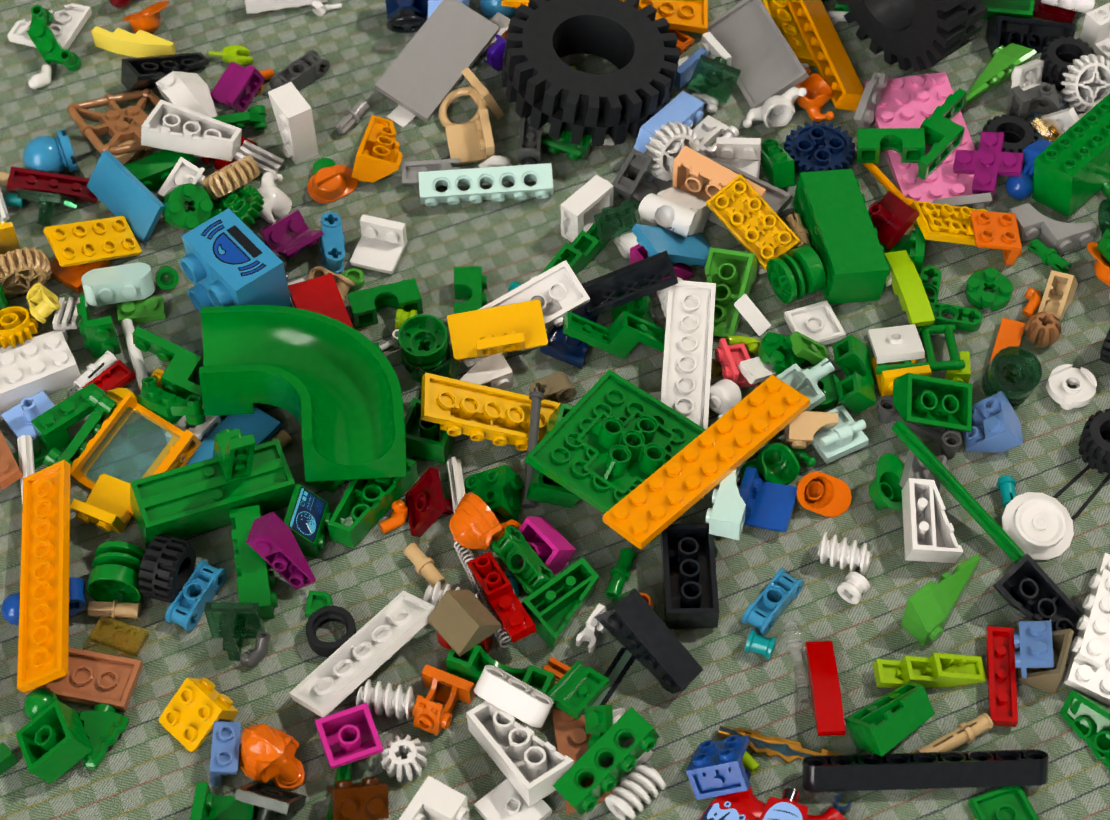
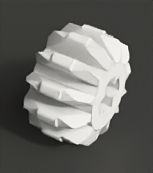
[381,734,427,782]

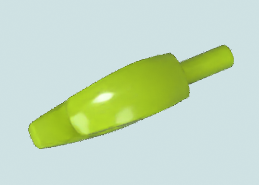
[208,45,254,66]

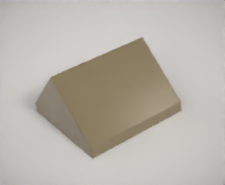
[427,589,502,657]
[1016,629,1074,694]

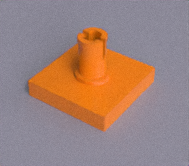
[51,258,111,294]

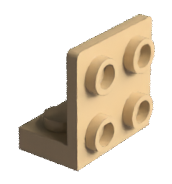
[445,109,495,166]

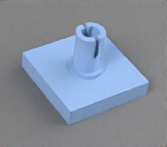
[1,391,55,440]

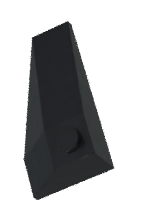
[986,16,1076,57]
[121,52,209,92]
[993,553,1083,643]

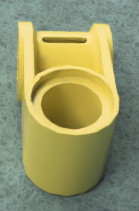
[26,283,61,324]

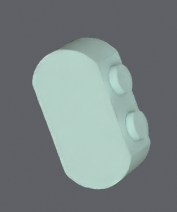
[81,262,155,306]

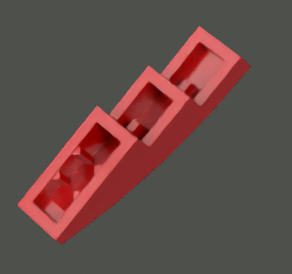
[805,641,845,736]

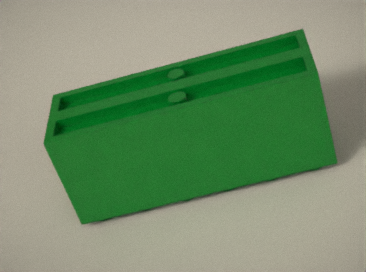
[1032,93,1110,217]
[792,169,891,305]
[130,439,295,549]

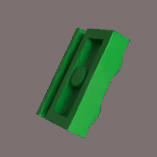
[546,660,610,720]

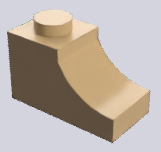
[1037,270,1078,322]
[784,411,838,449]

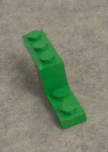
[917,88,967,180]
[563,311,665,359]
[132,326,228,418]
[13,382,97,483]
[213,428,256,481]

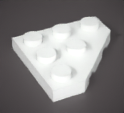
[7,3,92,49]

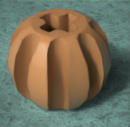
[1025,312,1061,347]

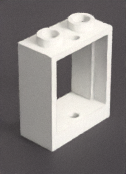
[560,175,614,242]

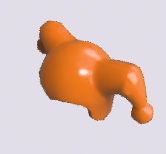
[795,67,834,124]

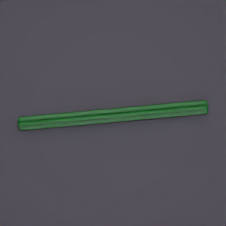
[892,420,1025,562]

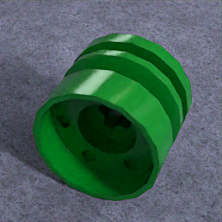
[766,245,826,304]
[398,314,450,377]
[86,541,145,603]

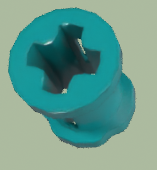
[744,630,777,660]

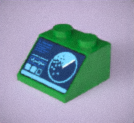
[283,484,333,558]

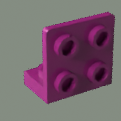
[210,62,265,113]
[259,210,324,258]

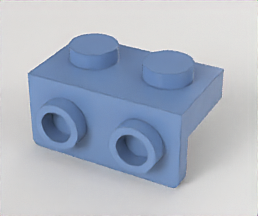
[1014,621,1054,678]

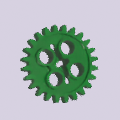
[208,186,264,229]

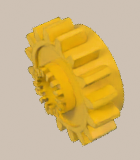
[0,306,39,349]

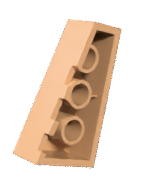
[672,146,766,201]

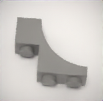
[1009,203,1097,253]

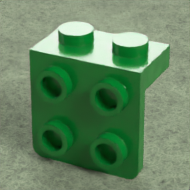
[76,295,121,358]
[464,464,523,521]

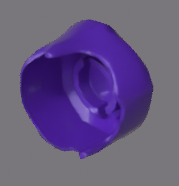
[484,34,506,71]

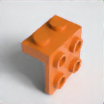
[970,210,1022,266]

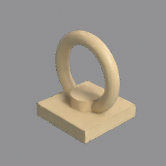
[438,67,504,127]

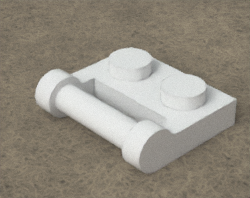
[693,115,739,158]

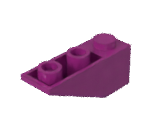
[246,512,316,590]

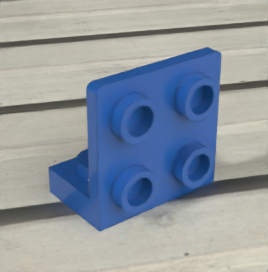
[739,467,797,533]
[686,735,750,800]

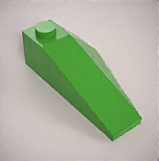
[963,43,1037,107]
[705,247,759,338]
[901,554,980,646]

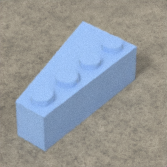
[634,91,705,174]

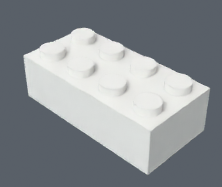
[0,331,81,414]

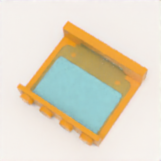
[70,393,202,518]

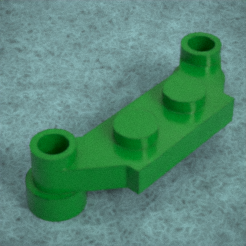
[26,5,82,72]
[210,105,267,131]
[137,377,206,425]
[43,387,117,467]

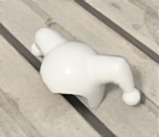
[743,87,807,128]
[257,172,292,224]

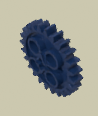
[784,121,855,174]

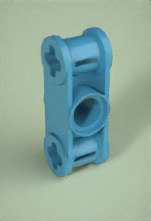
[320,212,345,274]
[165,560,227,632]
[742,568,804,636]

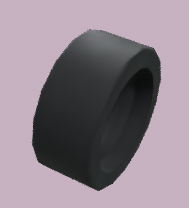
[306,606,356,658]

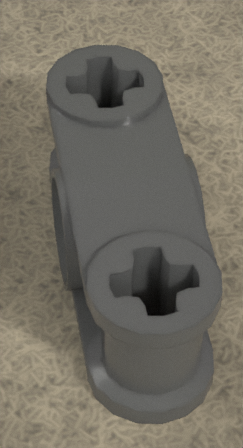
[269,50,330,91]

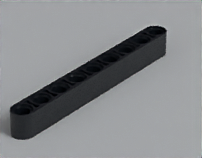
[803,749,1049,792]

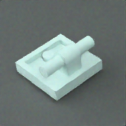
[811,405,869,464]

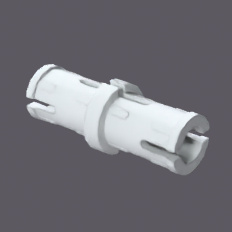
[73,350,117,391]

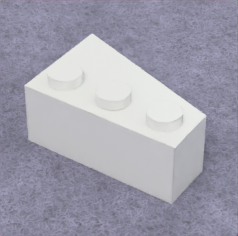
[901,478,963,563]

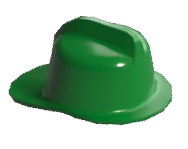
[868,453,904,511]

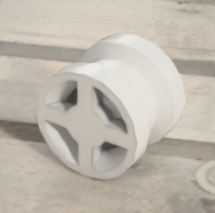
[837,572,870,604]

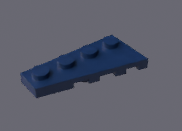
[541,282,603,369]

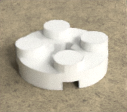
[1046,364,1097,410]

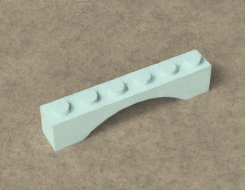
[705,441,769,540]

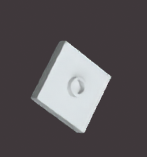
[784,300,846,345]
[868,324,925,364]
[474,779,552,820]

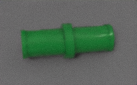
[1028,238,1072,274]
[604,548,636,600]

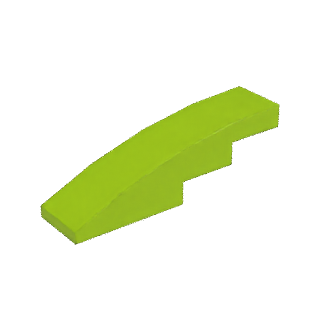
[884,250,935,327]
[872,653,987,688]

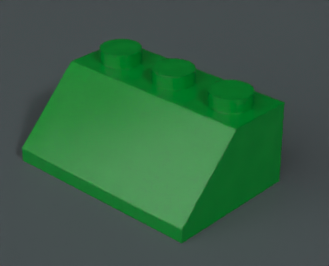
[893,373,973,432]

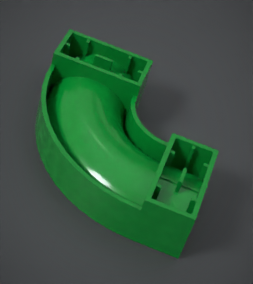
[199,305,406,482]

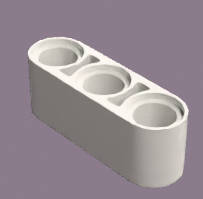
[474,665,554,728]

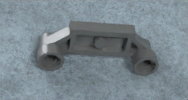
[877,396,962,459]

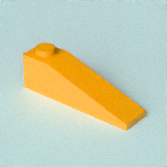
[351,115,403,183]

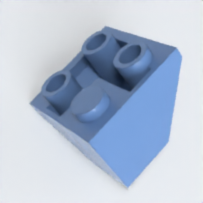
[963,391,1023,453]

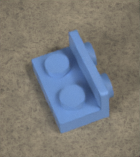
[210,722,241,786]

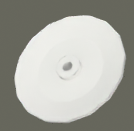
[1001,492,1074,561]

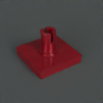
[869,191,920,250]
[405,467,453,537]

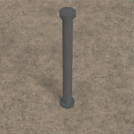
[521,391,544,509]

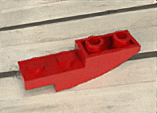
[467,552,537,643]

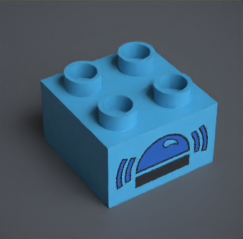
[180,208,292,313]

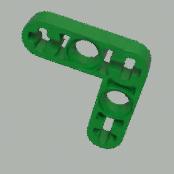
[920,266,983,332]

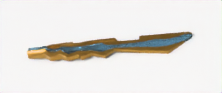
[717,725,843,763]

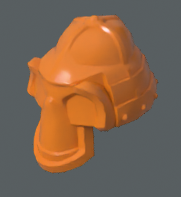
[449,492,521,551]
[239,724,305,791]

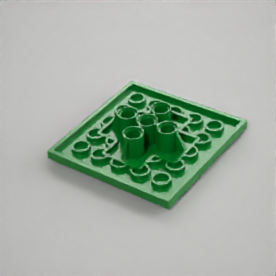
[525,369,706,544]

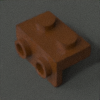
[327,777,389,820]

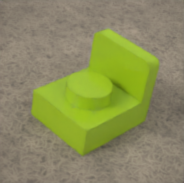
[944,351,971,383]

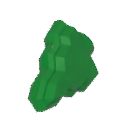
[78,704,130,769]

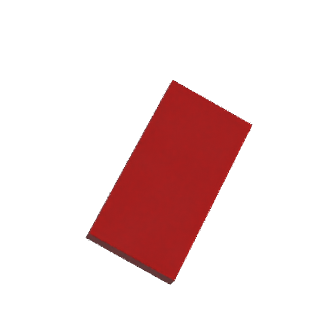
[288,273,353,328]

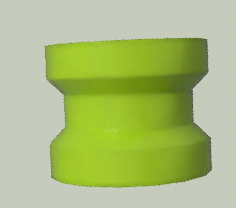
[395,309,418,330]

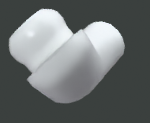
[828,11,850,26]
[28,64,52,90]
[692,93,719,113]
[478,155,512,168]

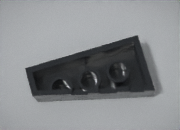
[595,588,703,694]

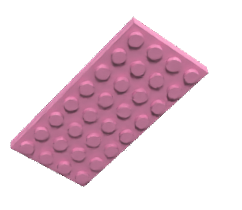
[863,72,993,203]

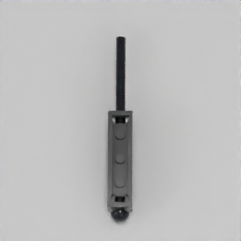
[518,114,544,165]

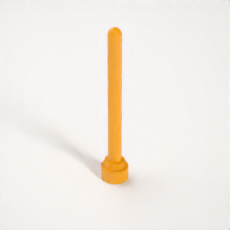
[855,151,915,206]

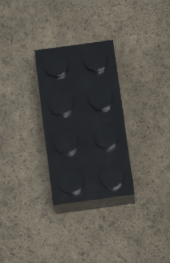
[661,524,719,629]

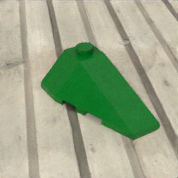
[1059,690,1110,774]

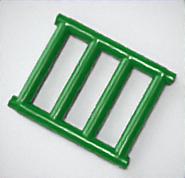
[875,324,965,375]

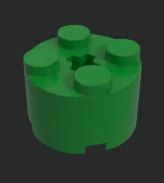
[162,183,213,230]

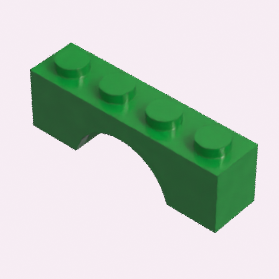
[446,645,555,694]

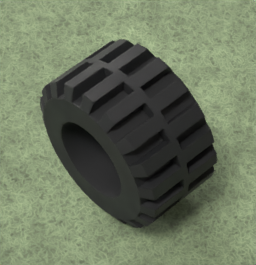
[1040,36,1096,91]
[978,114,1038,166]
[1078,409,1110,475]
[139,534,196,603]

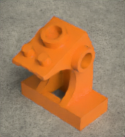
[411,664,475,735]

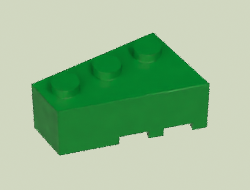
[522,557,599,651]
[844,682,935,756]

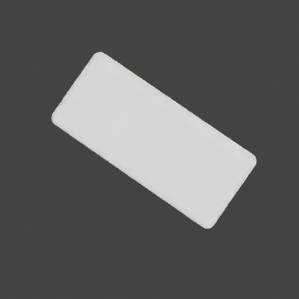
[734,294,771,336]

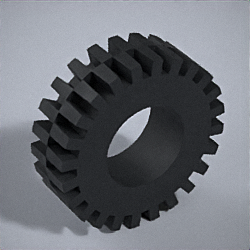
[501,0,680,146]
[836,0,987,71]

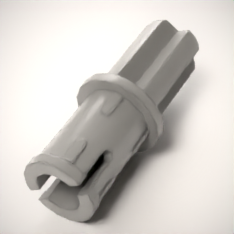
[335,99,369,135]

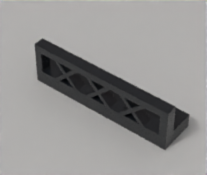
[581,250,678,317]

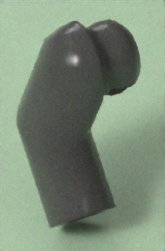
[240,631,270,668]

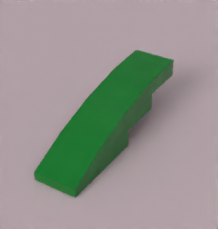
[541,218,617,275]

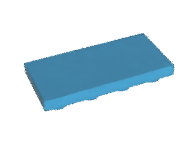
[86,151,165,242]
[631,224,711,268]
[186,406,282,465]

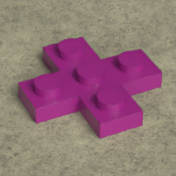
[953,132,1024,195]

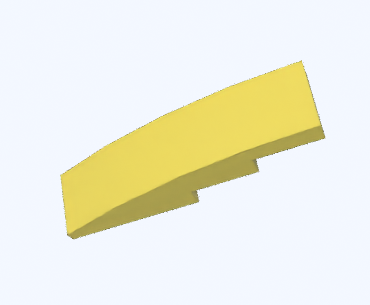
[91,26,176,58]

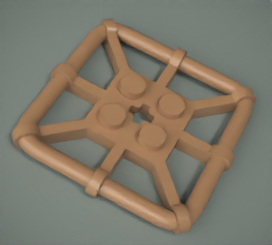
[67,88,161,156]

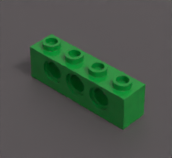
[553,707,660,816]

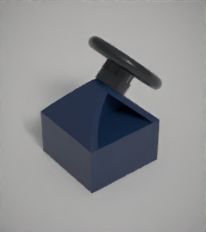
[385,0,428,33]

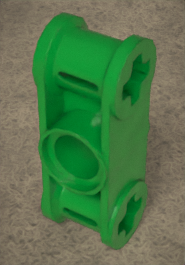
[491,525,555,595]

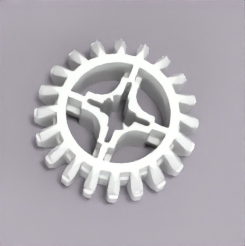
[1060,54,1110,113]
[644,122,700,181]

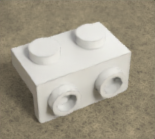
[1011,59,1051,91]
[157,157,205,206]

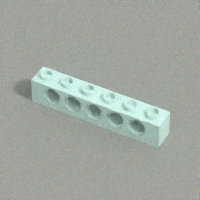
[418,163,553,207]

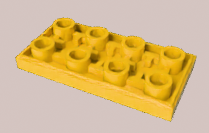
[706,174,801,271]
[910,201,987,246]

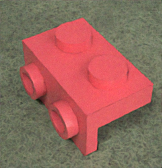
[715,338,758,388]

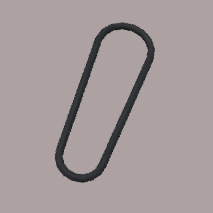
[1053,464,1110,520]

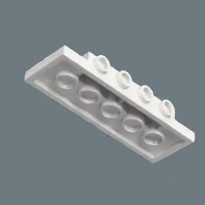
[446,260,590,370]
[1064,553,1110,706]
[289,591,435,718]

